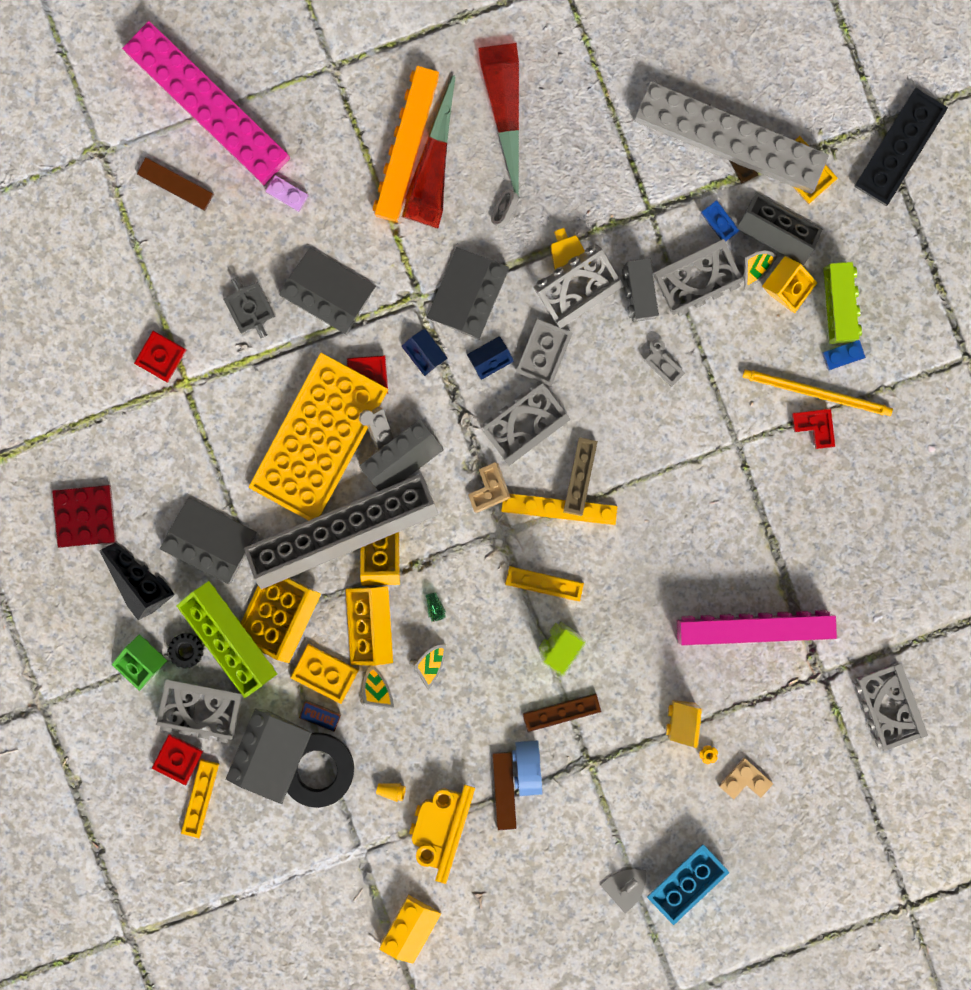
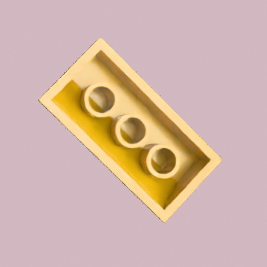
[346,586,393,666]

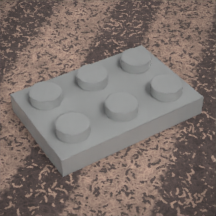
[516,319,573,387]

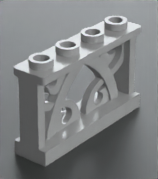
[653,239,744,316]
[533,244,624,329]
[481,383,571,466]
[854,662,928,751]
[156,679,243,743]

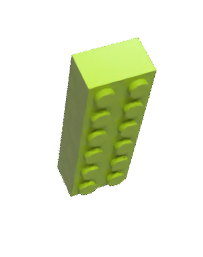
[176,581,278,698]
[538,621,586,676]

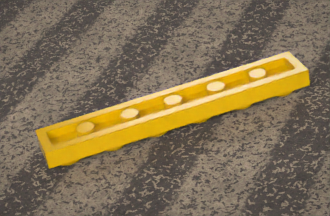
[501,494,618,525]

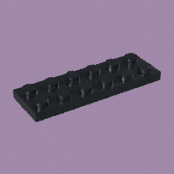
[854,88,948,206]

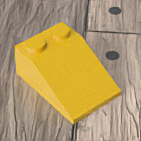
[360,532,400,586]
[666,700,702,748]

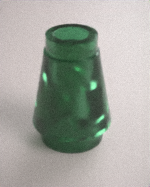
[426,592,446,622]

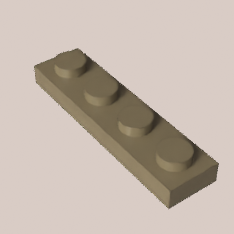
[563,437,598,516]

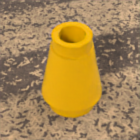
[376,783,406,802]

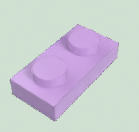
[265,175,309,212]

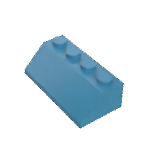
[647,844,730,926]

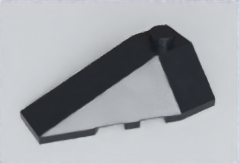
[100,543,175,620]

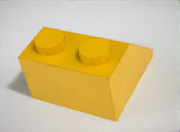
[762,256,817,313]

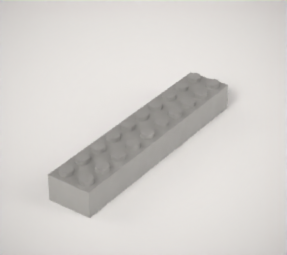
[634,81,829,194]
[244,473,439,589]

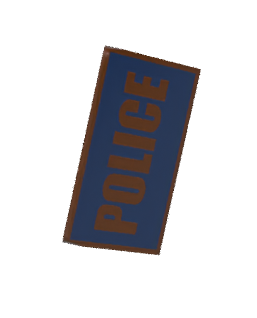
[299,700,342,732]

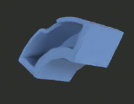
[512,740,543,796]

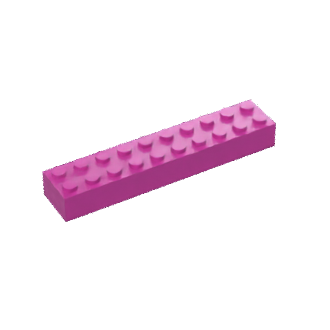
[122,21,290,186]

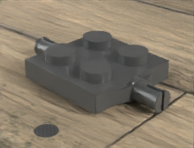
[223,277,276,339]

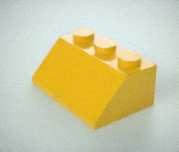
[379,894,441,964]

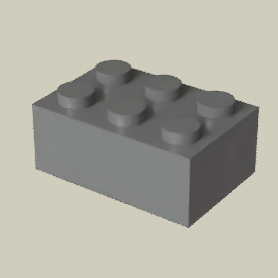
[622,258,659,322]

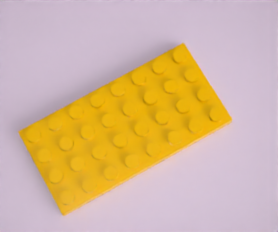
[248,352,389,521]

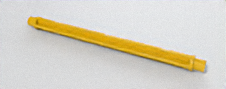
[742,369,893,416]

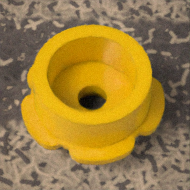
[699,745,718,764]

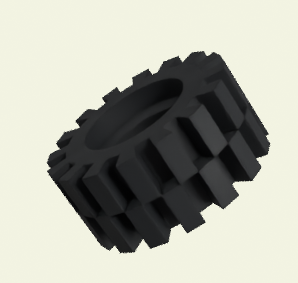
[167,633,204,669]

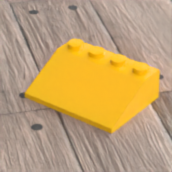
[241,578,321,663]

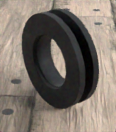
[287,732,354,808]

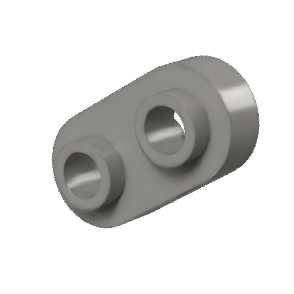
[491,189,519,228]

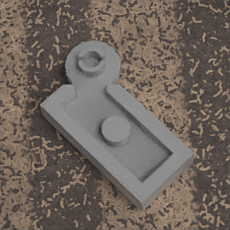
[644,339,685,387]
[359,406,394,449]

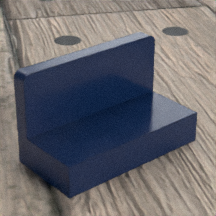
[401,329,447,376]
[467,336,514,380]

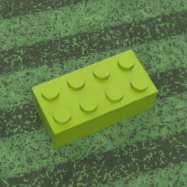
[823,262,862,344]

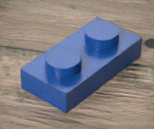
[701,200,740,242]
[822,340,866,371]

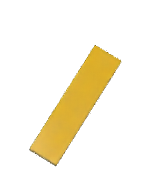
[505,566,584,602]
[181,759,220,838]

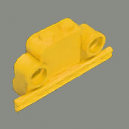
[409,784,475,884]

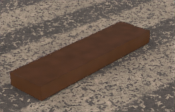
[137,157,214,211]
[523,693,601,732]
[493,752,517,830]

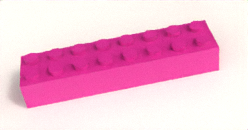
[677,610,837,646]

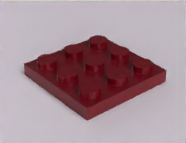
[52,485,116,548]

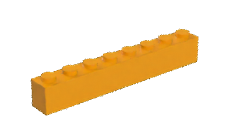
[373,66,439,223]

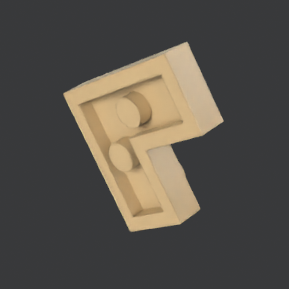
[468,462,510,513]
[719,758,773,799]

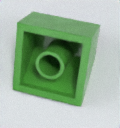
[112,634,167,691]

